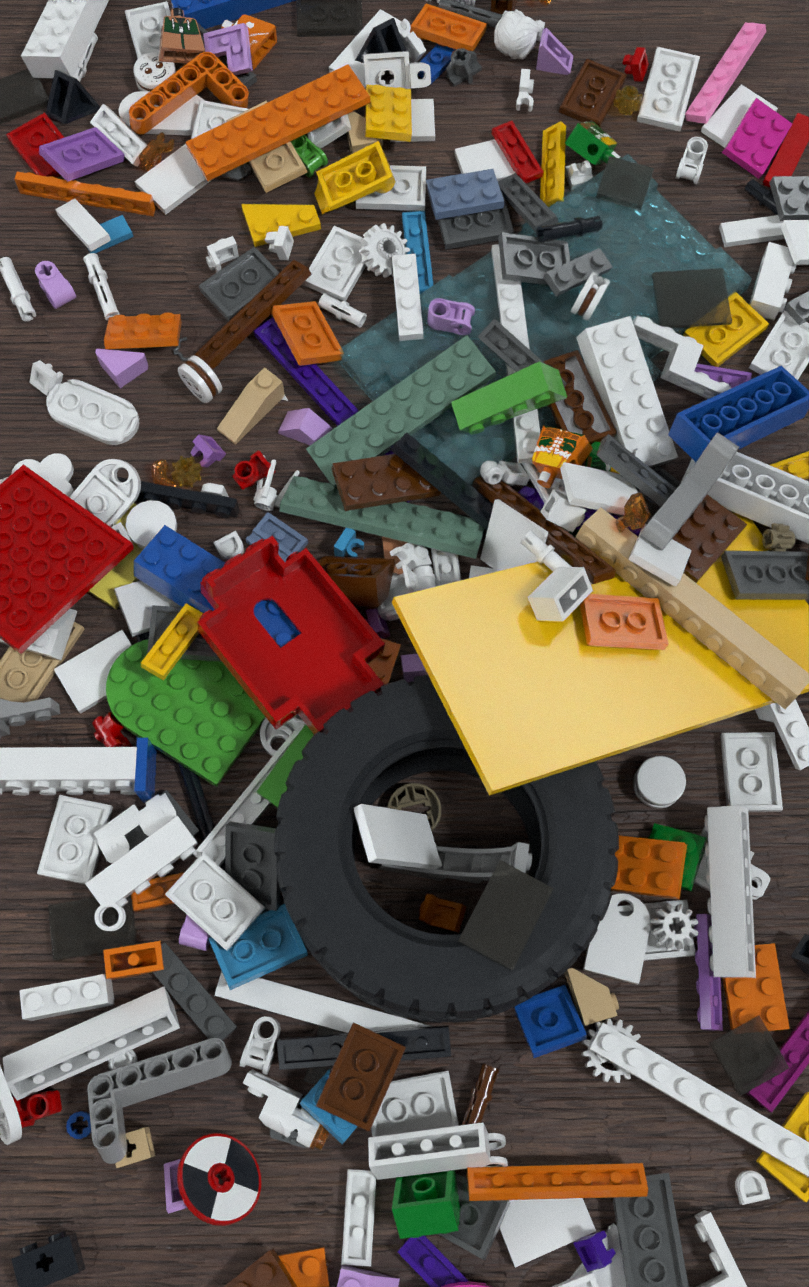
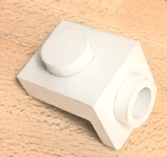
[206,236,239,273]

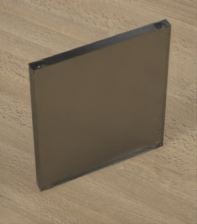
[652,268,732,328]

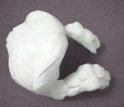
[494,9,545,60]

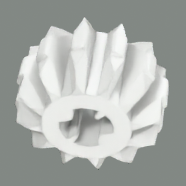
[651,903,699,951]

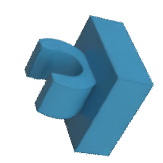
[334,528,364,557]

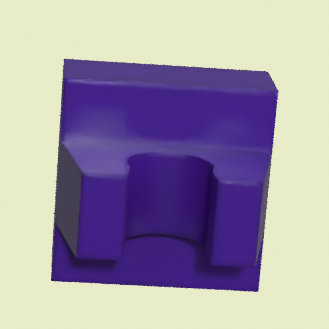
[573,1231,616,1272]

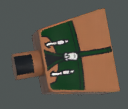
[159,8,205,63]

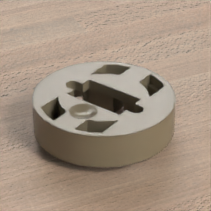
[388,783,441,832]

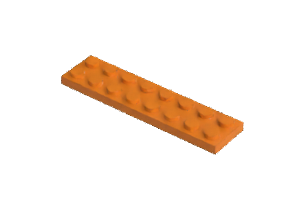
[186,64,371,181]

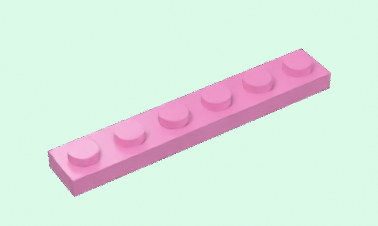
[685,22,766,124]

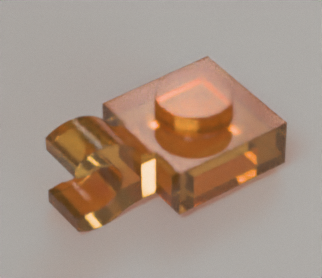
[139,132,174,173]
[615,492,650,533]

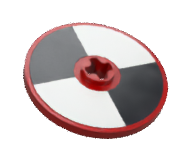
[177,1133,261,1226]

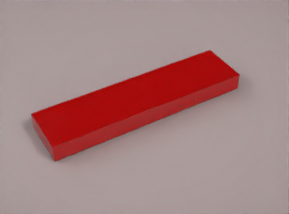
[762,113,809,188]

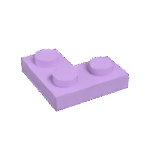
[203,23,253,75]

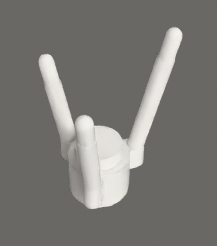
[253,455,300,511]

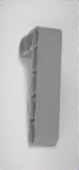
[641,432,739,550]
[87,1038,232,1164]

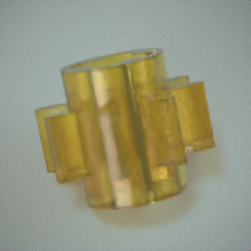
[614,85,643,115]
[171,456,202,487]

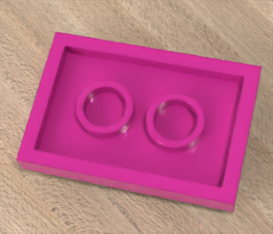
[722,98,792,179]

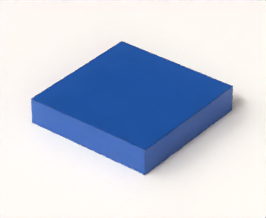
[134,738,157,803]
[513,985,587,1058]

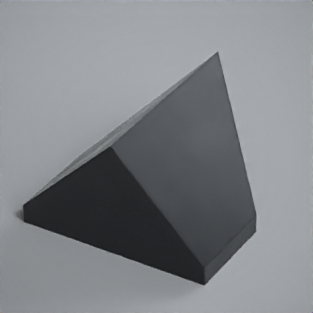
[355,18,411,72]
[46,70,100,124]

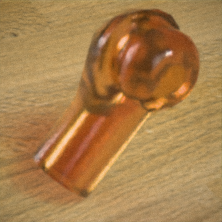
[151,459,178,488]

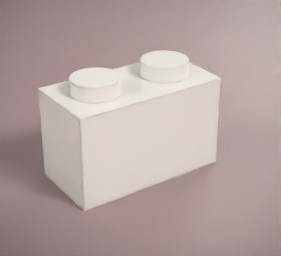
[528,567,593,621]

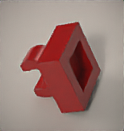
[622,47,649,82]

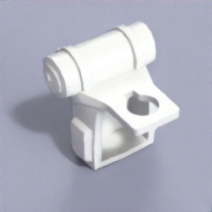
[377,564,436,621]

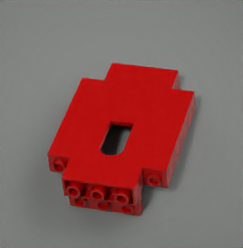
[197,536,385,734]

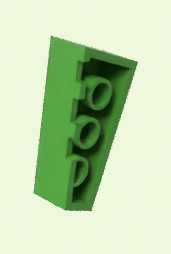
[451,361,568,435]

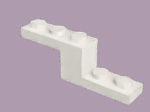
[632,316,731,399]
[755,699,809,770]
[694,1210,747,1287]

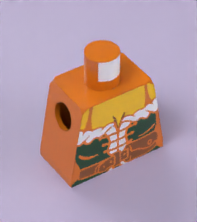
[532,426,593,488]

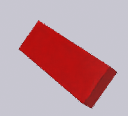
[492,121,543,184]

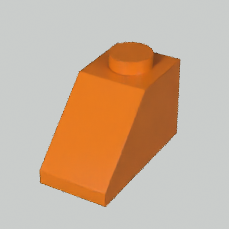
[103,941,164,980]

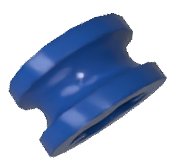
[66,1111,91,1139]

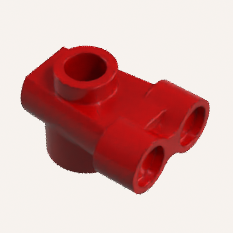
[232,450,276,490]
[92,712,133,747]
[13,1090,62,1128]

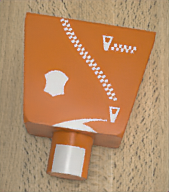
[221,14,277,70]

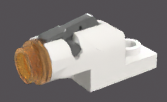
[243,1069,329,1150]

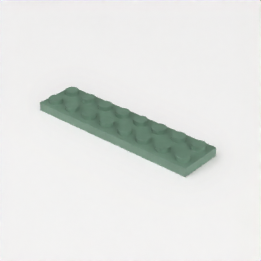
[306,335,496,488]
[279,476,485,559]

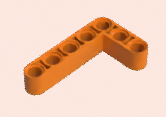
[129,52,249,134]

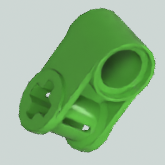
[290,135,328,178]

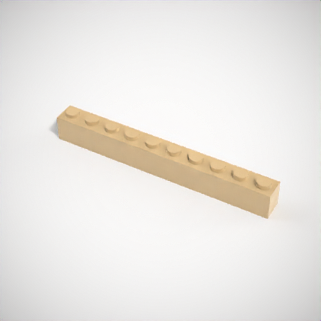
[575,508,809,709]

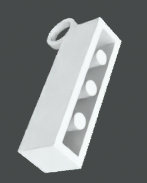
[85,816,198,931]
[368,1123,508,1180]

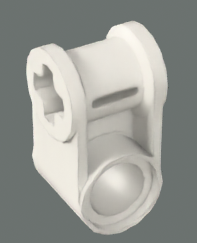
[675,137,708,185]
[240,1016,281,1075]

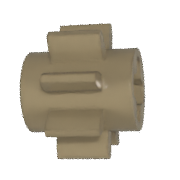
[762,523,795,551]

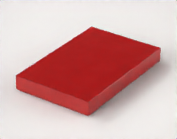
[6,113,64,178]

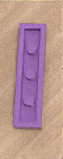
[694,914,723,1031]

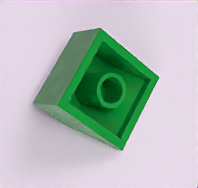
[392,1170,460,1239]

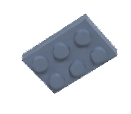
[426,169,504,220]

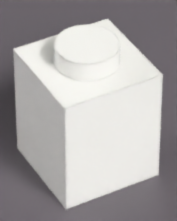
[541,489,586,532]

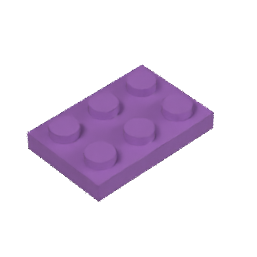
[39,127,124,182]

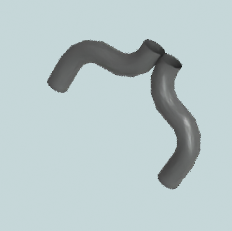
[173,337,190,361]

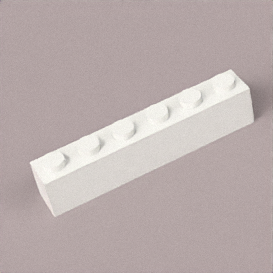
[704,805,756,978]
[3,987,180,1101]

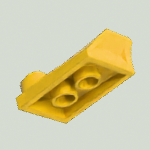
[314,141,395,214]

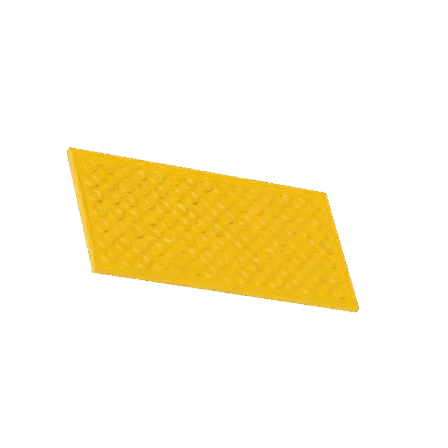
[392,513,809,796]

